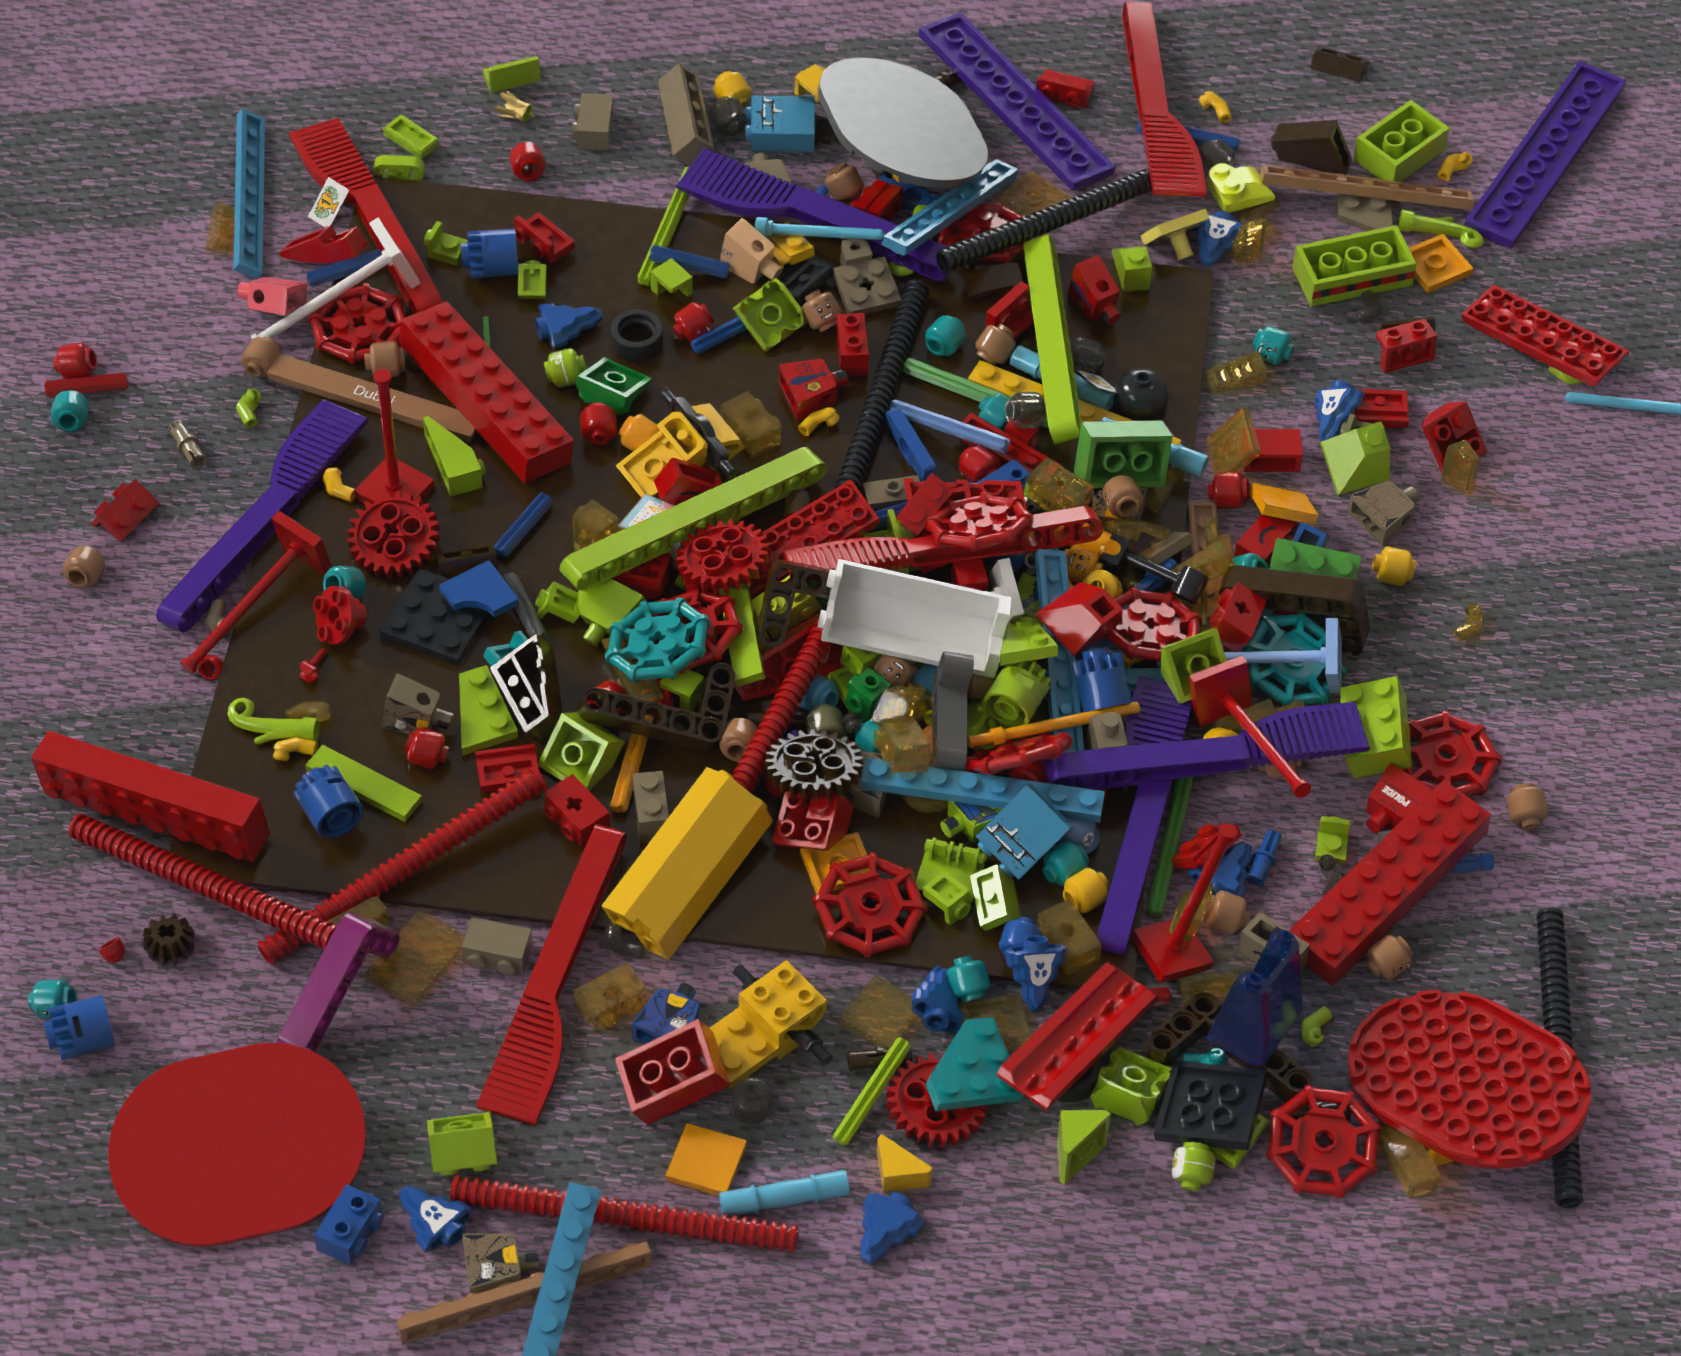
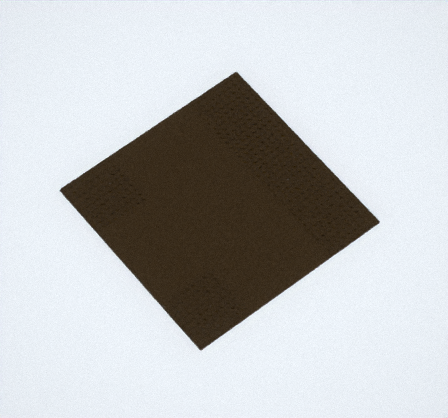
[169,176,1213,989]

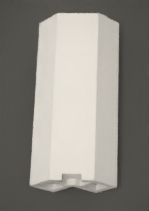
[817,559,1011,679]

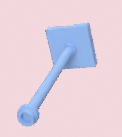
[1157,618,1342,693]

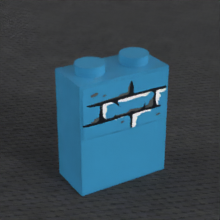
[746,96,815,152]
[976,783,1073,880]

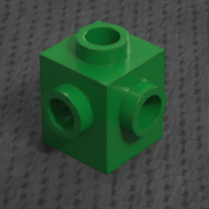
[845,667,891,722]

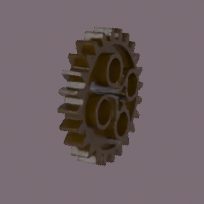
[765,729,863,801]

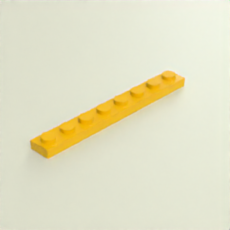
[968,360,1181,466]

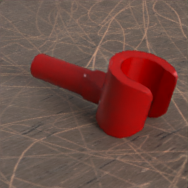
[300,648,327,683]

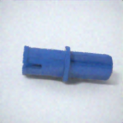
[1134,558,1180,592]
[1247,829,1282,887]

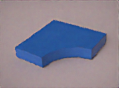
[439,560,519,617]

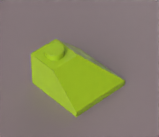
[1320,421,1390,495]

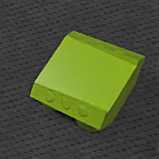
[733,278,808,352]
[1090,1046,1172,1126]

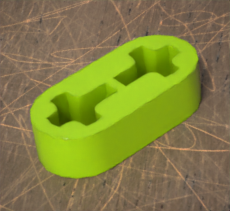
[373,155,425,181]

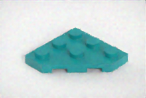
[926,1017,1024,1111]

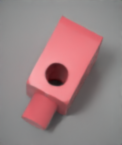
[237,277,308,316]

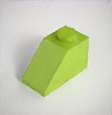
[1112,246,1152,292]

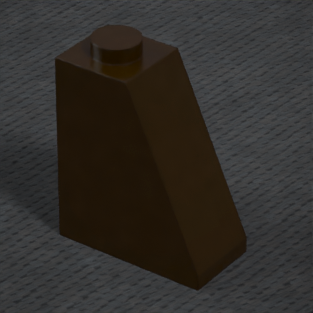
[1271,120,1352,175]

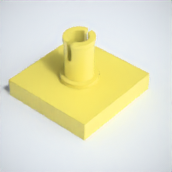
[1141,209,1209,261]

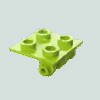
[916,837,987,903]

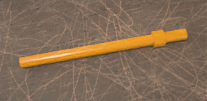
[967,701,1140,748]

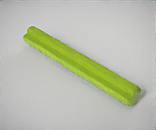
[833,1037,911,1146]

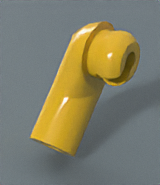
[798,407,840,436]
[323,467,355,502]

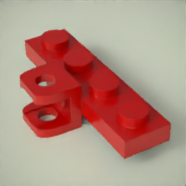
[954,413,1062,489]

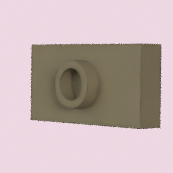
[863,475,920,510]
[1136,532,1194,568]

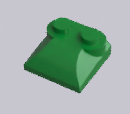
[576,357,652,415]

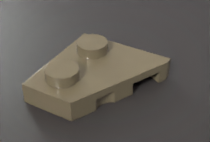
[1336,195,1393,231]

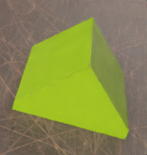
[1160,628,1227,704]
[1057,1110,1111,1185]

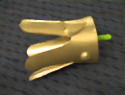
[494,91,535,123]

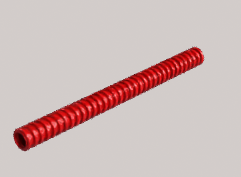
[731,620,834,793]
[257,768,547,965]
[69,813,337,950]
[450,1175,799,1253]

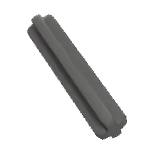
[503,572,546,640]

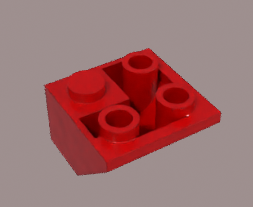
[1422,402,1488,477]
[1035,582,1123,657]
[771,791,854,851]

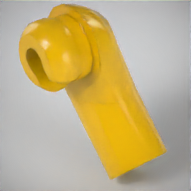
[1199,91,1232,123]
[1437,152,1473,181]
[273,737,318,761]

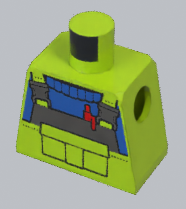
[940,772,1002,843]

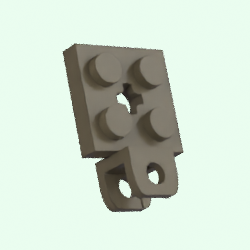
[833,238,901,314]

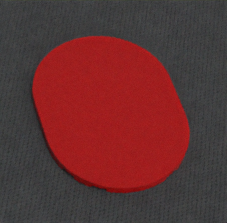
[1348,990,1591,1169]
[108,1043,366,1247]

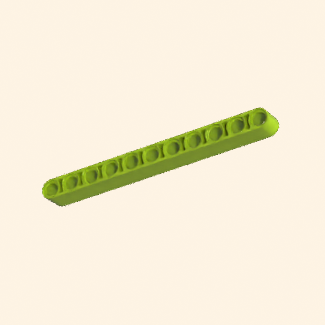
[1023,234,1082,445]
[559,447,827,591]

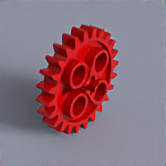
[347,491,441,579]
[676,519,771,594]
[886,1052,988,1149]

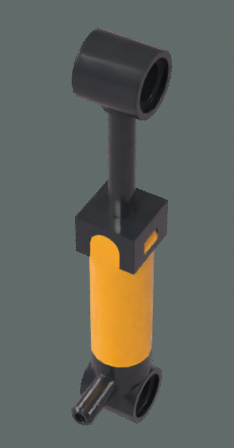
[1023,492,1209,605]

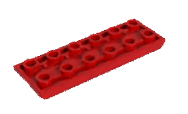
[1461,284,1629,386]
[749,479,880,600]
[997,962,1159,1111]

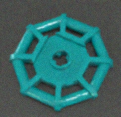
[605,597,711,683]
[1241,612,1347,709]

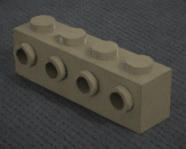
[658,63,714,166]

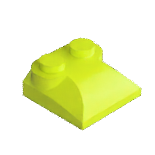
[1205,163,1275,213]

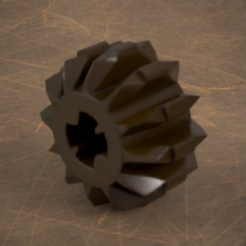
[142,913,195,966]

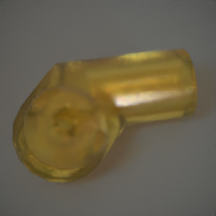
[1453,604,1484,642]
[285,701,331,722]

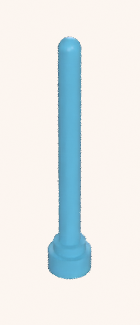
[755,217,885,240]
[1565,392,1681,415]

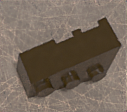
[490,633,563,745]

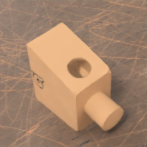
[720,218,783,283]

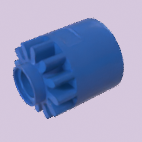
[461,228,518,279]
[1072,647,1132,712]
[294,764,364,838]
[43,994,115,1060]

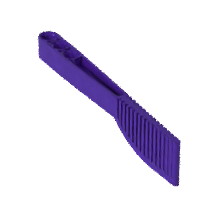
[676,148,949,281]
[156,400,369,633]
[1095,676,1192,955]
[1044,702,1370,790]

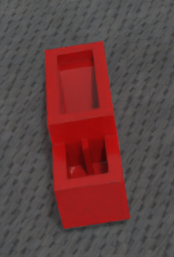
[279,225,368,263]

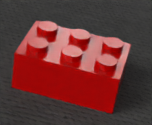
[615,1019,730,1125]

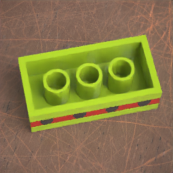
[1292,225,1417,307]

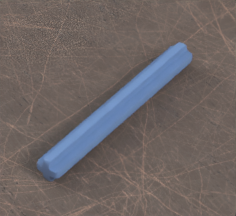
[889,400,1010,453]

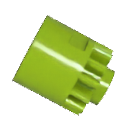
[983,661,1051,728]

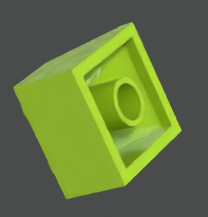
[538,712,625,791]
[427,1112,497,1175]

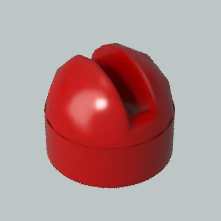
[198,655,223,680]
[98,937,125,964]

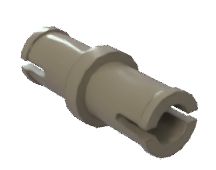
[168,420,207,469]

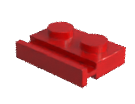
[1354,389,1409,428]
[475,744,539,793]
[1171,824,1242,869]

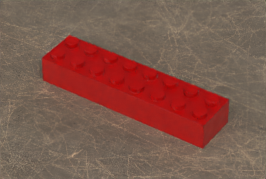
[399,301,574,484]
[31,731,271,862]
[1289,780,1491,986]

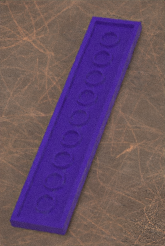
[918,12,1116,191]
[1464,61,1626,249]

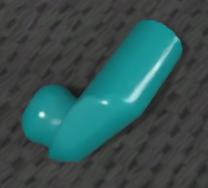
[1182,1048,1227,1066]

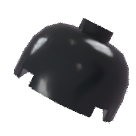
[1113,368,1169,421]

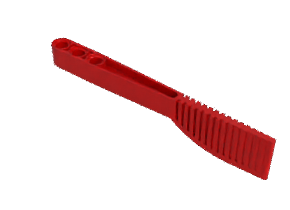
[1122,1,1207,197]
[288,117,443,314]
[783,506,1103,581]
[476,824,627,1126]

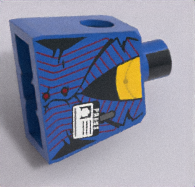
[632,983,700,1044]

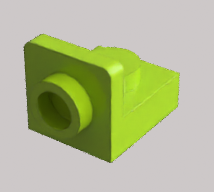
[424,221,468,266]
[518,260,547,299]
[535,581,580,624]
[1315,816,1351,866]
[923,870,971,925]

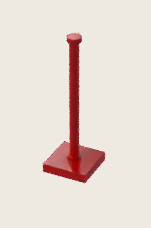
[354,369,435,518]
[180,510,332,674]
[1189,656,1311,798]
[1130,823,1237,984]

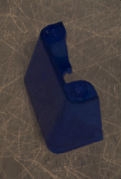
[1206,926,1303,1066]

